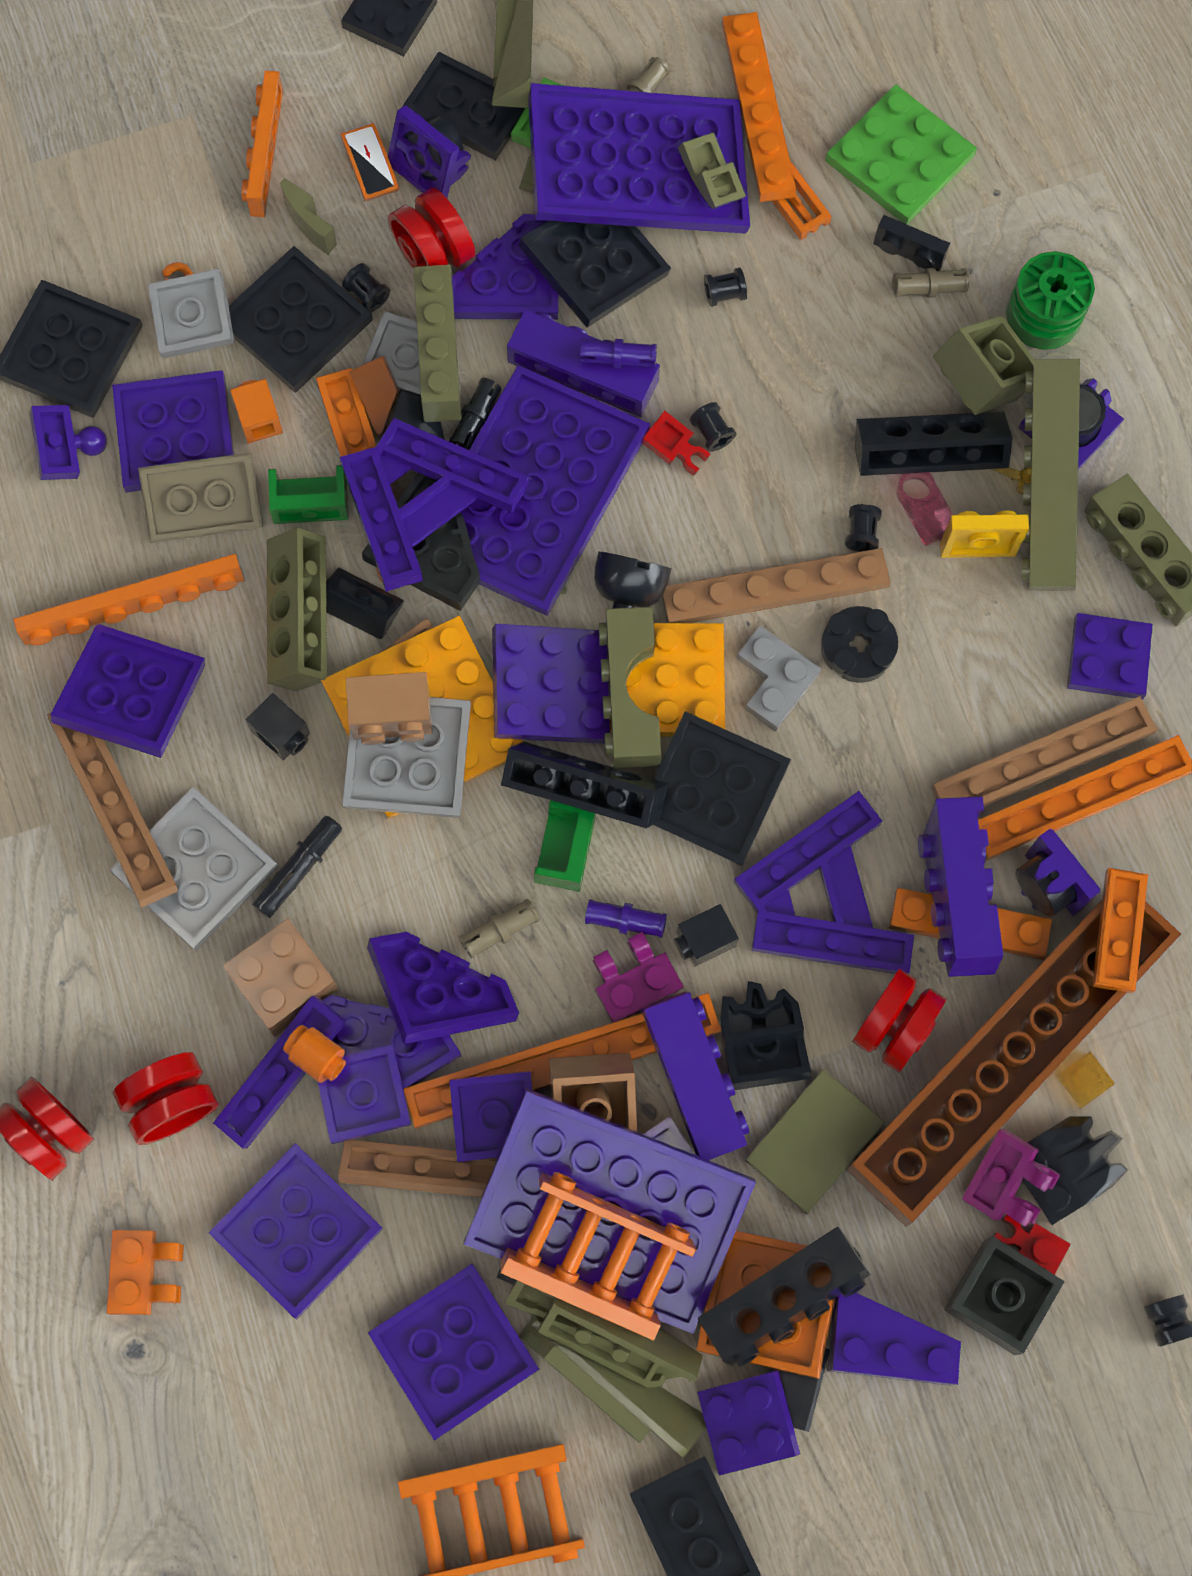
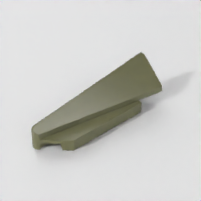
[492,0,533,108]
[505,1280,702,1389]
[519,1315,706,1458]

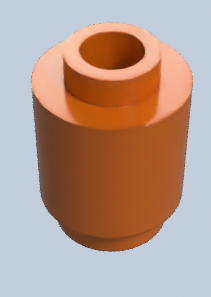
[283,1025,346,1083]

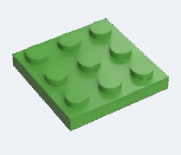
[825,84,977,224]

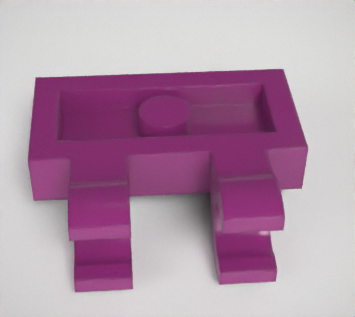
[592,932,684,1023]
[962,1128,1060,1227]

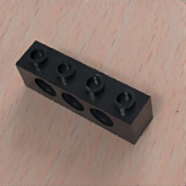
[854,411,1013,476]
[501,741,669,829]
[698,1226,871,1367]

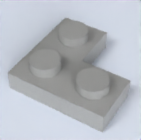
[737,626,821,731]

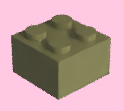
[933,316,1034,415]

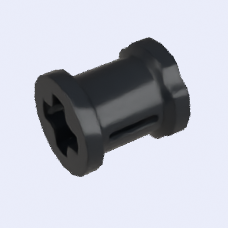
[342,263,391,312]
[704,267,747,307]
[689,402,737,452]
[845,504,882,552]

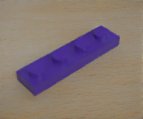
[213,995,347,1149]

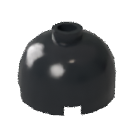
[594,551,672,609]

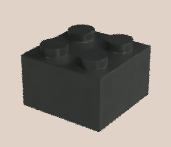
[944,1236,1065,1355]

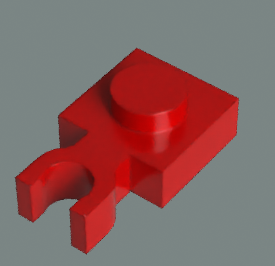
[643,411,711,476]
[993,1214,1071,1275]

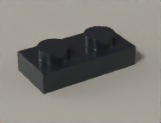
[873,215,950,271]

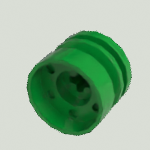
[1006,251,1095,350]

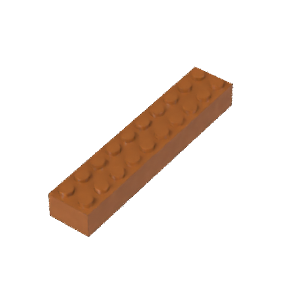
[847,900,1181,1227]

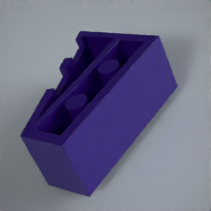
[827,1293,961,1386]

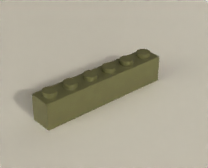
[1022,359,1080,591]

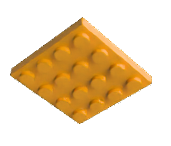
[321,616,523,819]

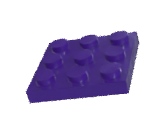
[112,370,234,493]
[50,623,205,758]
[492,623,610,744]
[209,1143,383,1320]
[368,1264,540,1441]

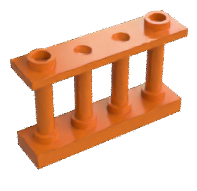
[500,1172,696,1341]
[398,1444,585,1576]

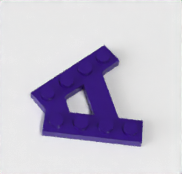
[340,418,529,591]
[734,791,914,974]

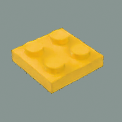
[940,510,1029,558]

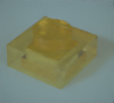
[1056,1051,1115,1109]

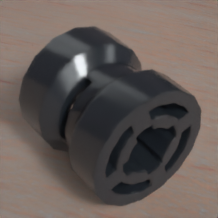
[1144,1294,1192,1347]

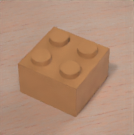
[346,672,433,745]
[222,918,339,1037]
[549,1053,637,1132]

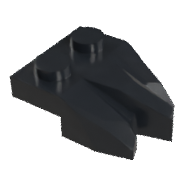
[720,981,811,1090]
[1023,1116,1128,1225]

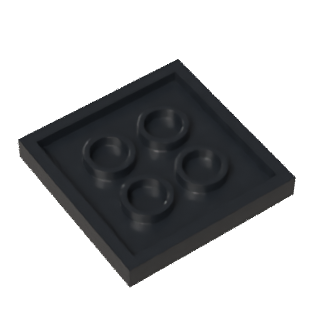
[518,221,671,328]
[229,246,373,393]
[0,280,143,418]
[653,711,791,866]

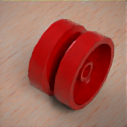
[388,187,475,269]
[852,968,947,1073]
[112,1052,219,1145]
[0,1076,95,1181]

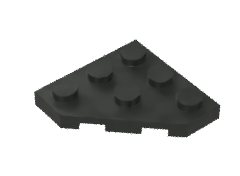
[362,473,480,611]

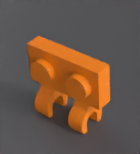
[107,1230,184,1315]

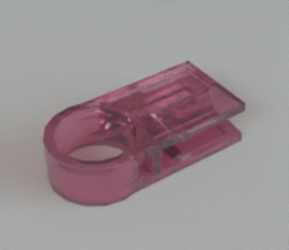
[896,472,953,546]

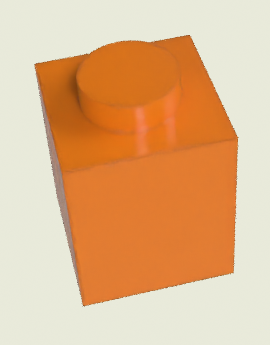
[230,379,283,444]

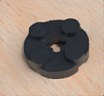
[821,606,898,683]

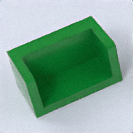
[268,465,348,524]
[534,800,596,892]

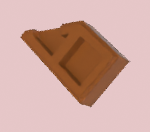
[349,356,400,435]

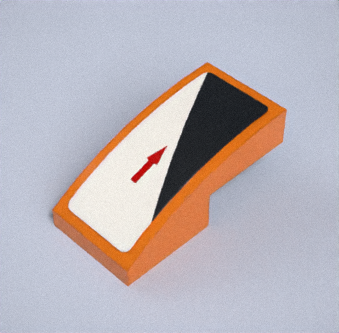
[340,123,399,202]

